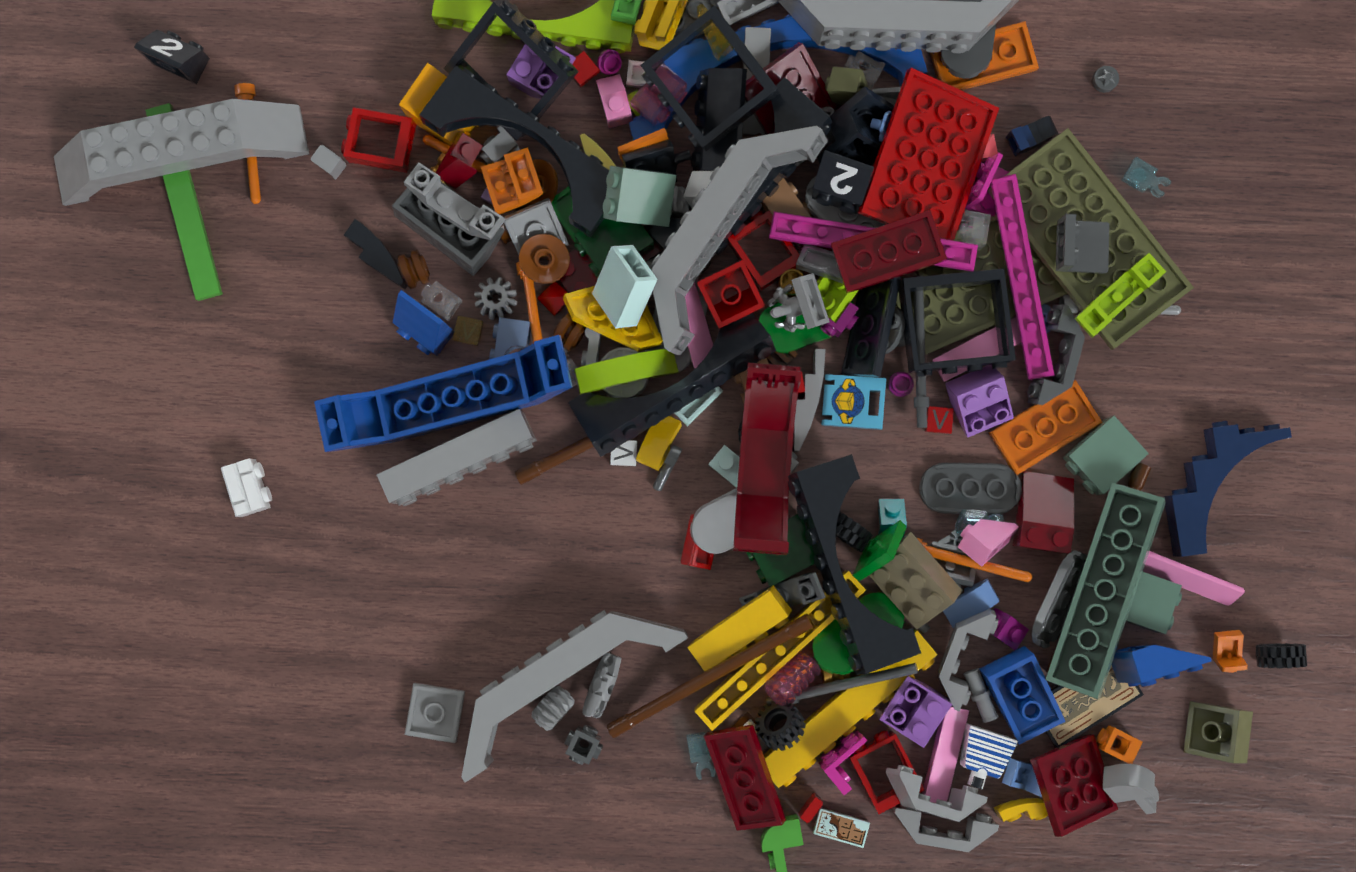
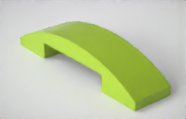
[1074,253,1166,338]
[574,349,679,394]

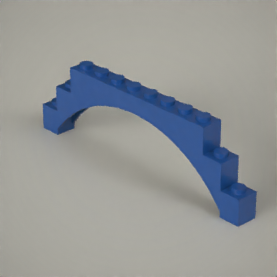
[629,14,928,141]

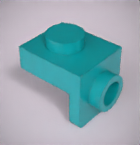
[878,499,907,538]

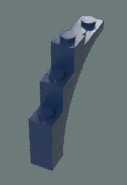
[1163,421,1292,557]

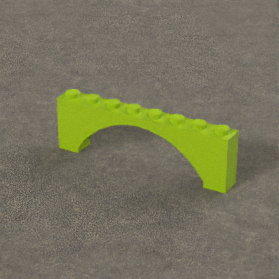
[432,0,635,53]

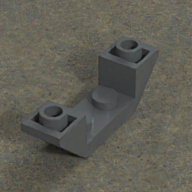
[1027,305,1085,405]
[739,572,825,607]

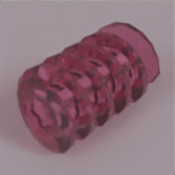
[765,652,821,706]

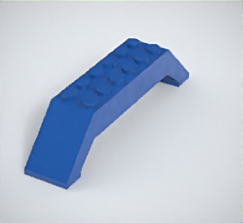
[314,335,573,452]

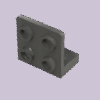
[1056,214,1109,274]

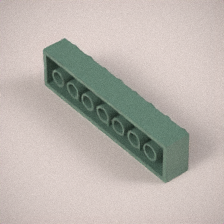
[1046,482,1165,700]

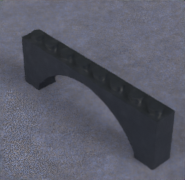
[419,66,609,238]
[648,77,832,274]
[568,313,776,457]
[788,454,921,675]

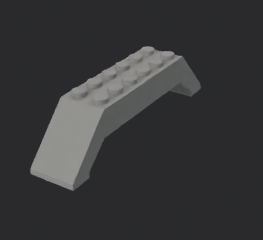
[778,0,1019,53]
[54,99,309,206]
[651,126,827,356]
[461,610,688,782]

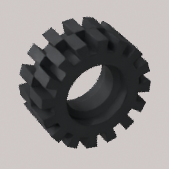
[836,512,873,553]
[1256,643,1307,668]
[755,699,806,751]

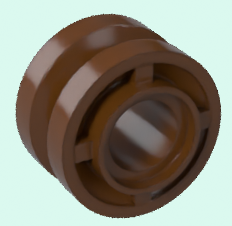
[398,249,430,289]
[553,312,586,352]

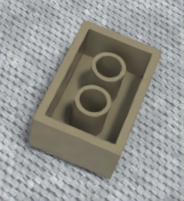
[869,532,962,629]

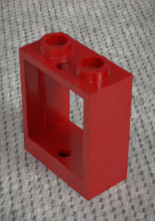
[341,107,417,173]
[727,211,800,292]
[849,730,925,814]

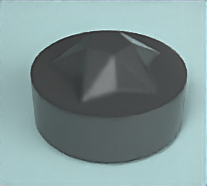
[1092,66,1119,93]

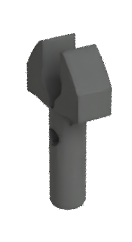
[653,445,683,491]

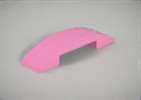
[932,317,1021,382]

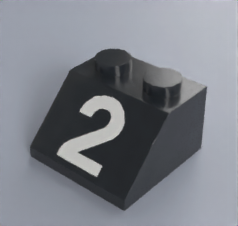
[134,29,210,85]
[812,150,874,215]

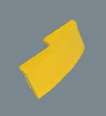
[636,416,682,471]
[993,798,1048,822]

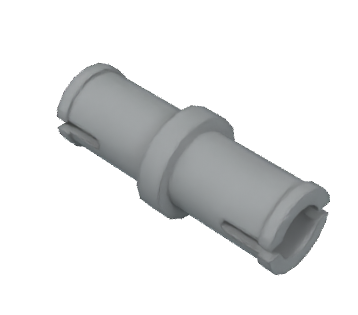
[963,668,999,723]

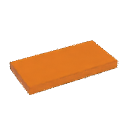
[929,21,1039,90]
[988,380,1103,475]

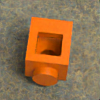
[1097,725,1142,764]

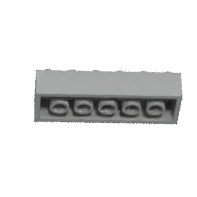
[377,409,537,507]

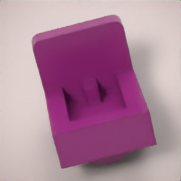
[820,302,859,338]
[990,608,1029,650]

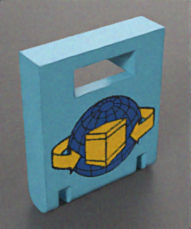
[821,374,886,430]

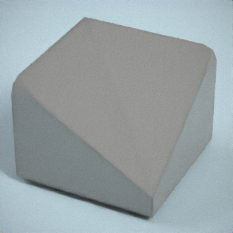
[311,145,346,180]

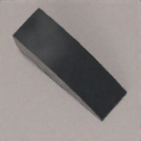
[344,219,408,290]

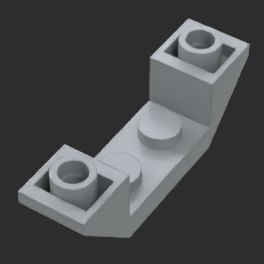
[404,162,505,240]
[938,609,998,712]
[886,765,988,822]
[891,803,999,852]

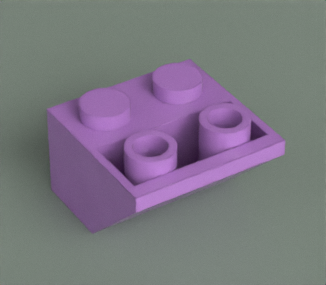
[506,44,576,99]
[945,365,1014,438]
[879,676,952,748]

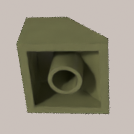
[1184,701,1253,763]

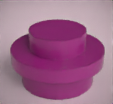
[597,49,622,75]
[888,372,914,397]

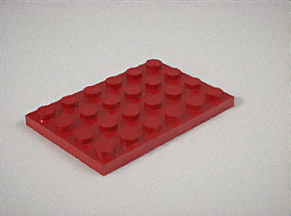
[858,68,999,241]

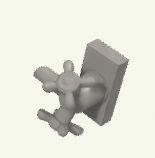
[767,273,830,332]

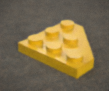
[563,286,663,351]

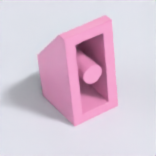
[596,74,632,129]
[958,519,1019,567]

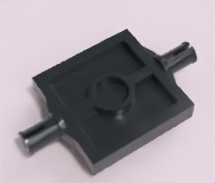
[622,139,691,183]

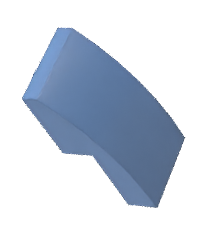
[943,578,999,628]

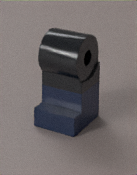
[1006,116,1059,157]

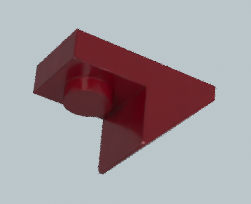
[435,131,482,189]

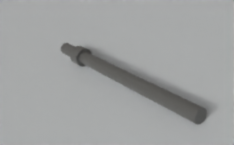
[913,275,929,428]
[766,663,918,707]

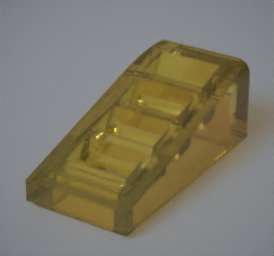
[697,4,733,61]

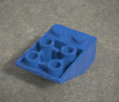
[1112,645,1212,687]

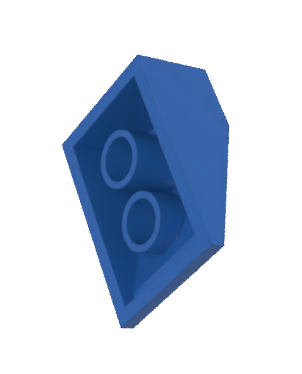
[393,290,455,356]
[979,646,1066,745]

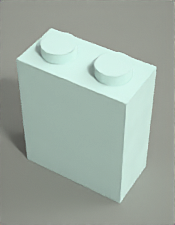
[592,245,658,328]

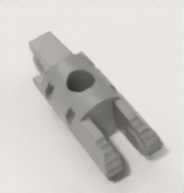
[582,653,622,718]

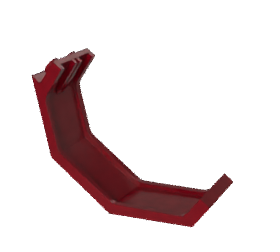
[733,363,802,555]

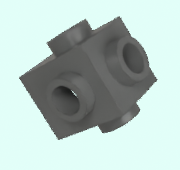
[564,725,603,765]

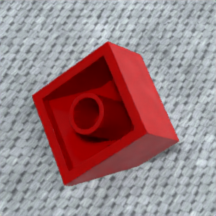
[697,260,765,329]

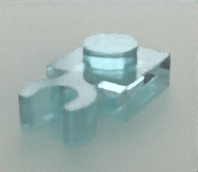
[1121,157,1171,198]
[955,509,1004,534]
[686,731,716,780]

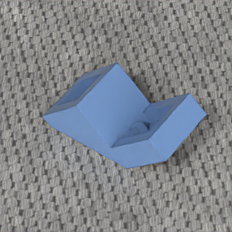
[1002,758,1042,797]

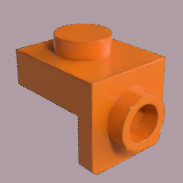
[1212,630,1248,673]

